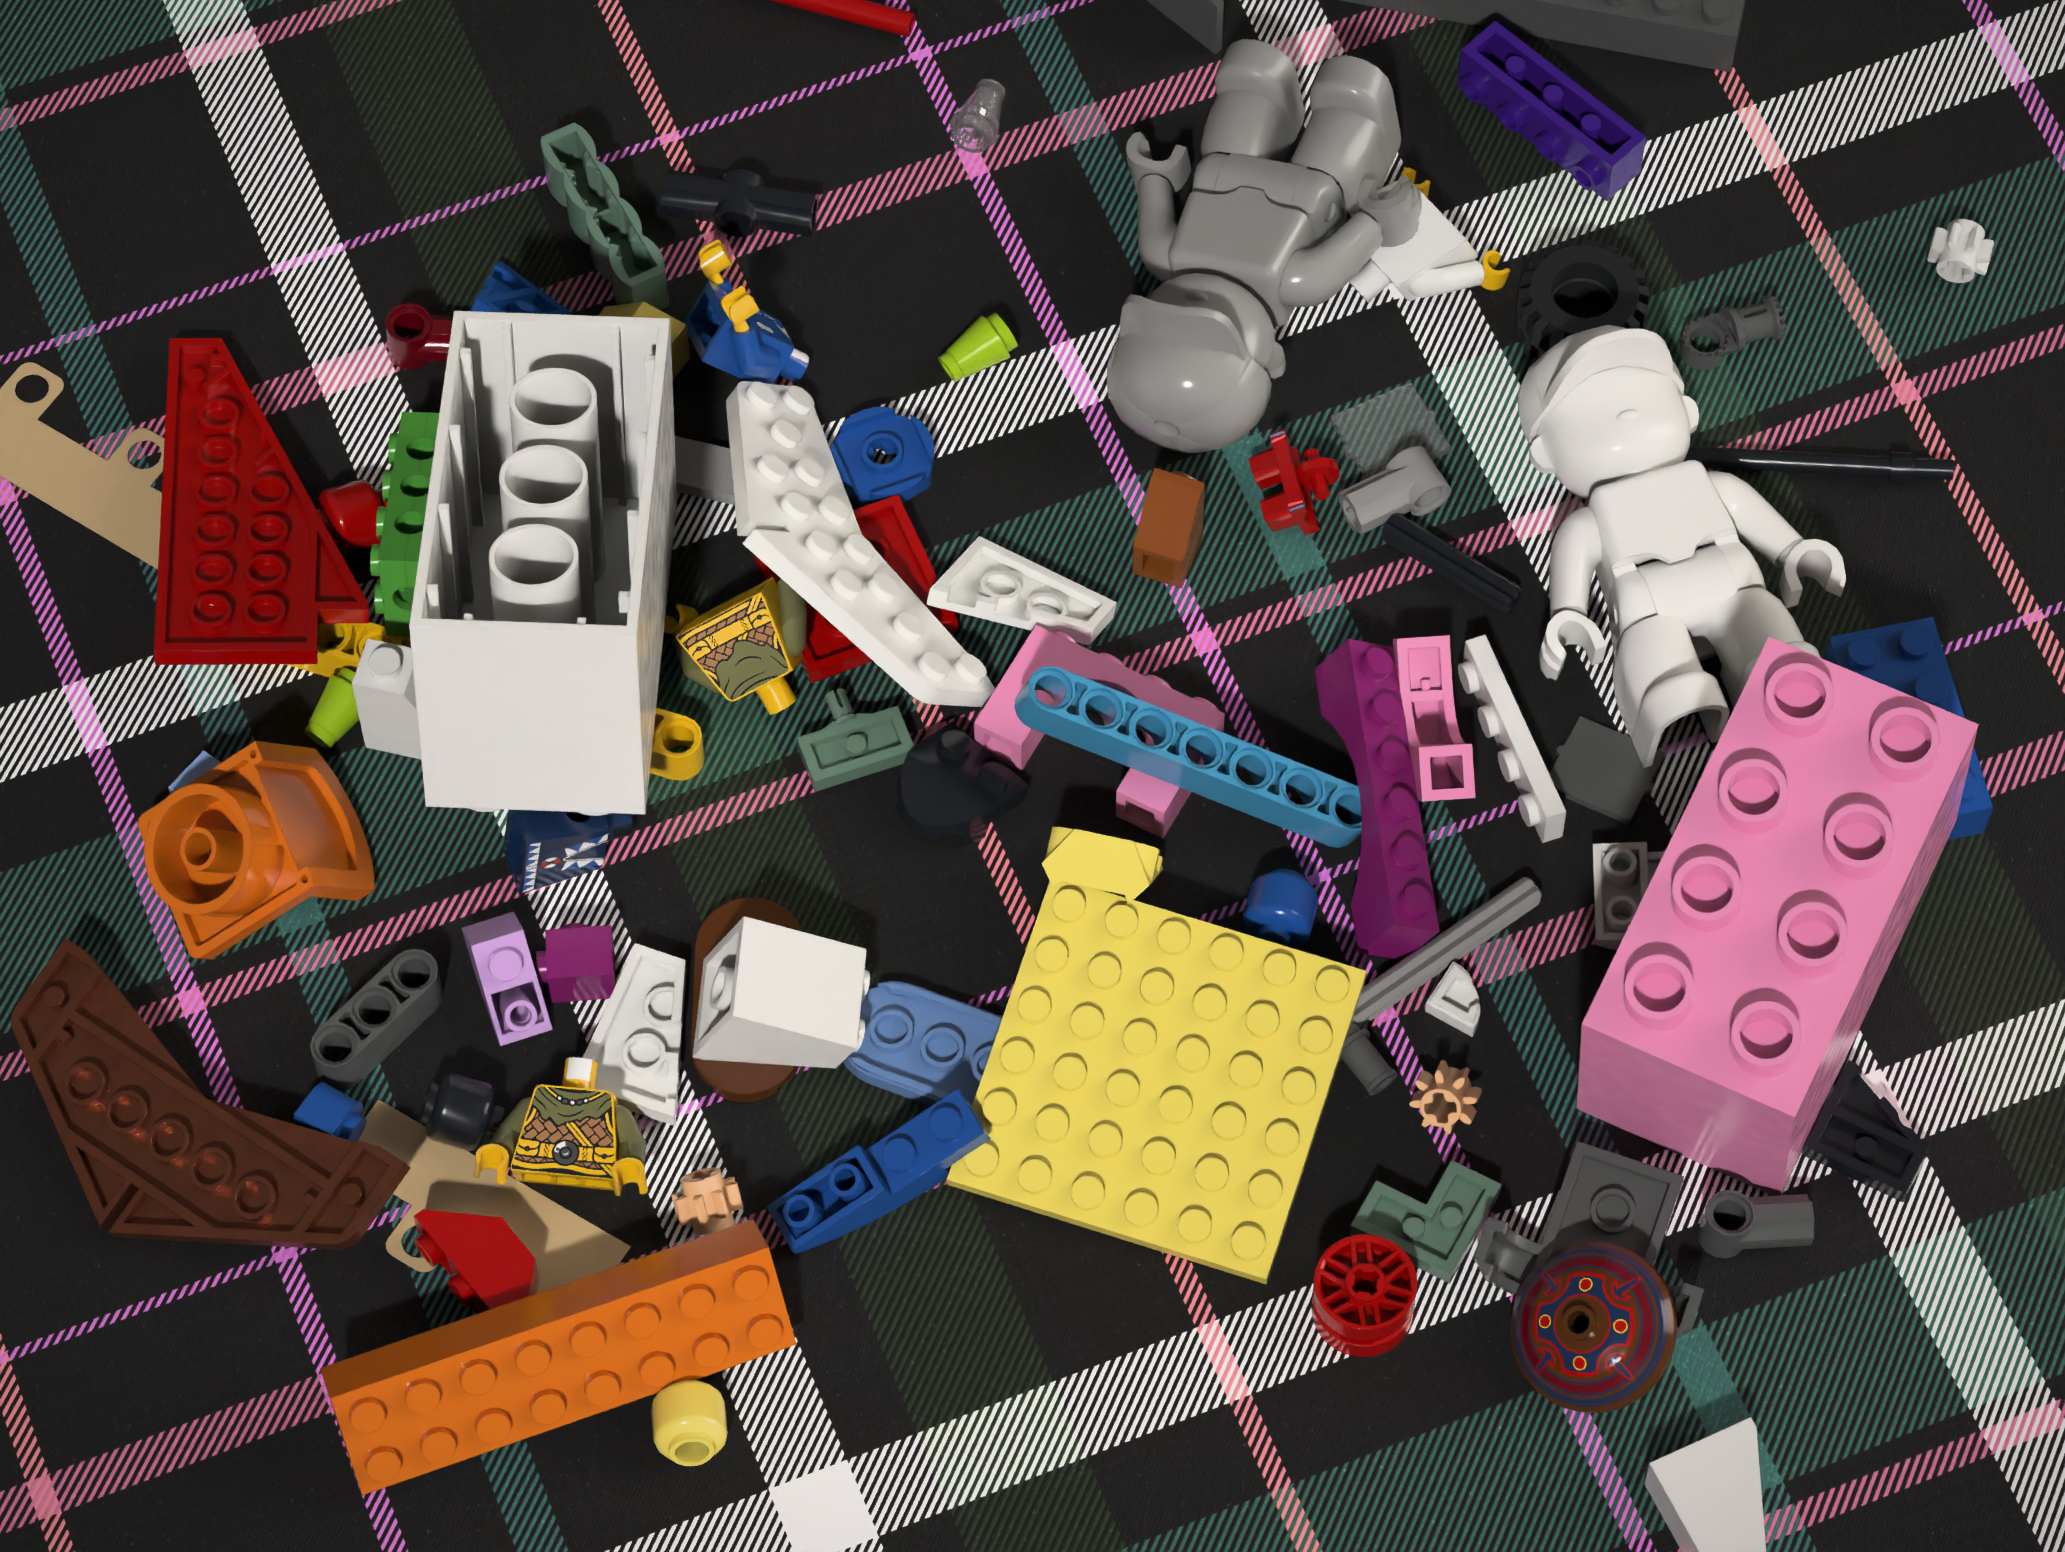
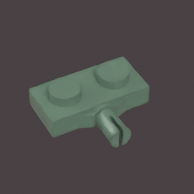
[797,688,914,792]

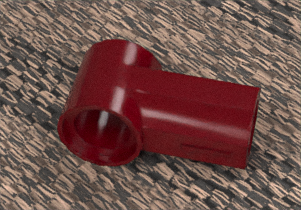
[385,303,453,370]

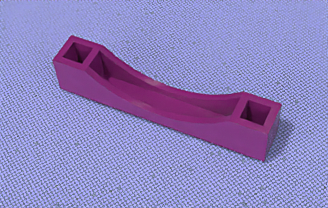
[1314,639,1440,960]

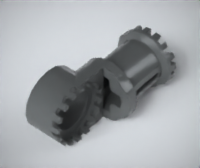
[1679,295,1786,371]

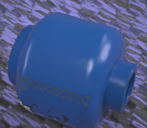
[1243,869,1319,949]

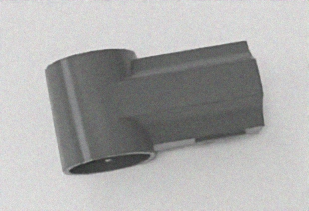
[1697,1190,1815,1259]

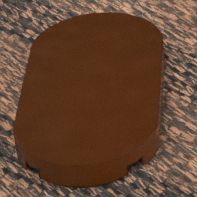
[691,897,802,1102]

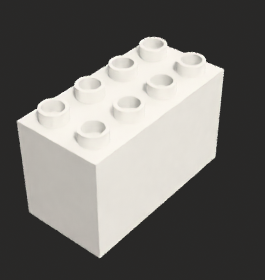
[409,311,677,816]

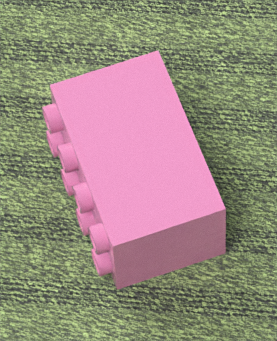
[1576,637,1979,1196]

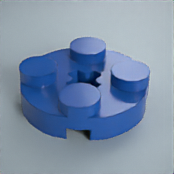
[830,407,935,507]

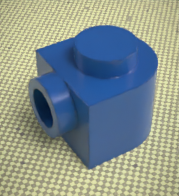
[294,1082,366,1142]

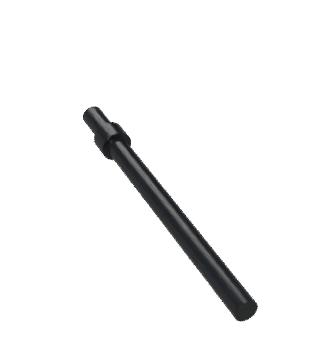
[1683,446,1954,484]

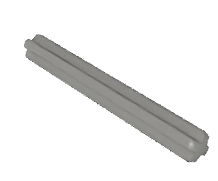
[1351,877,1542,1028]

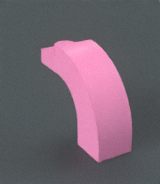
[1393,635,1476,802]

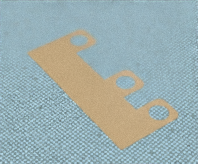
[0,362,165,569]
[358,1100,631,1293]

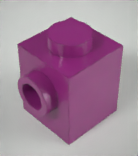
[536,923,616,1003]

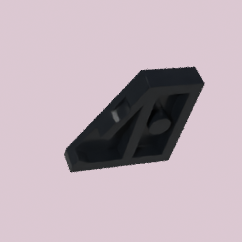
[1801,1060,1929,1203]

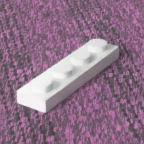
[1458,635,1566,843]

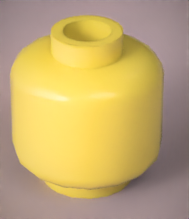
[651,1380,728,1466]

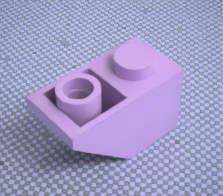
[461,911,553,1046]

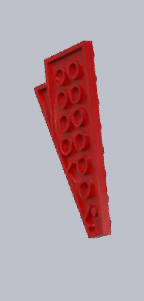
[154,338,369,665]

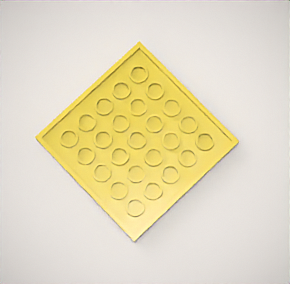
[947,881,1367,1285]

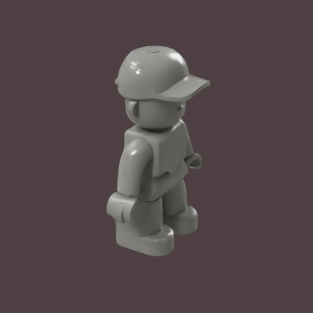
[1107,39,1421,453]

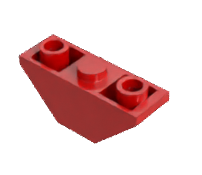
[414,1209,539,1313]

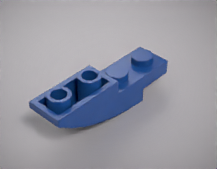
[766,1088,991,1254]

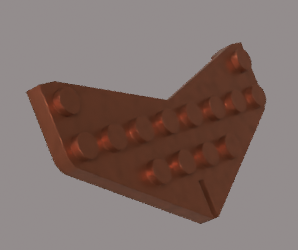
[11,938,411,1250]

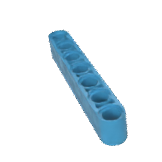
[1014,666,1362,848]

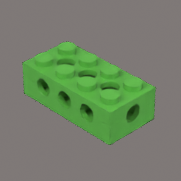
[370,412,439,636]

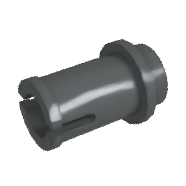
[1339,1024,1397,1096]

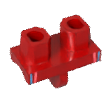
[1249,429,1340,535]

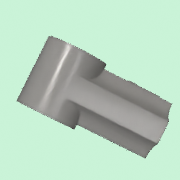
[1339,446,1451,535]

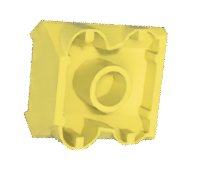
[1042,827,1163,904]

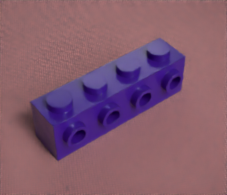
[1458,21,1646,201]

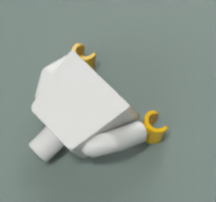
[1349,168,1510,303]

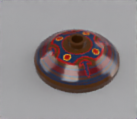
[1510,1242,1677,1413]

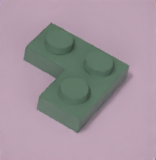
[1350,1160,1501,1283]

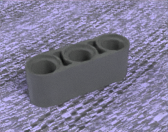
[310,949,443,1091]

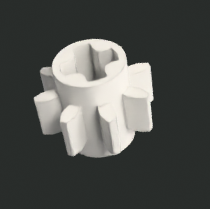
[1927,219,1994,283]

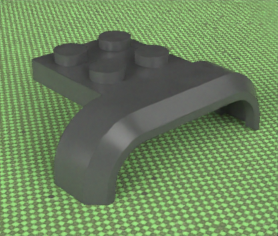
[1474,1141,1704,1339]

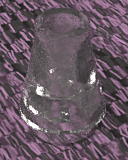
[950,79,1006,153]

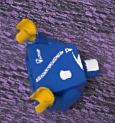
[683,240,809,384]

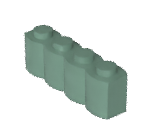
[541,123,669,310]

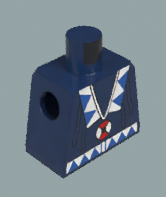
[503,810,633,895]

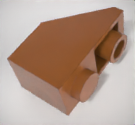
[1133,468,1205,588]

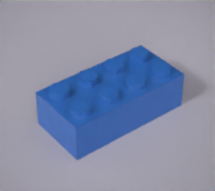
[1823,617,1993,840]

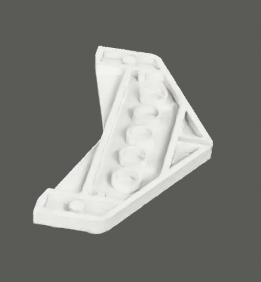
[726,381,995,707]

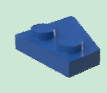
[471,261,573,315]

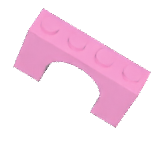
[974,625,1225,839]

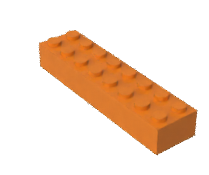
[320,1219,797,1495]

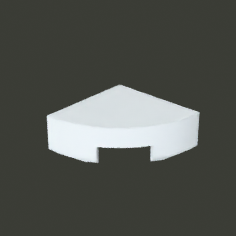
[1425,961,1481,1037]

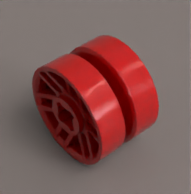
[1311,1234,1417,1357]

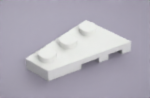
[926,536,1117,645]
[583,943,687,1126]

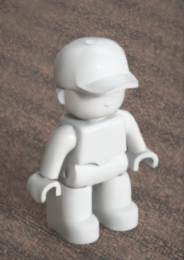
[1518,325,1846,768]

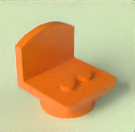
[138,741,375,959]

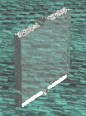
[1330,382,1451,479]

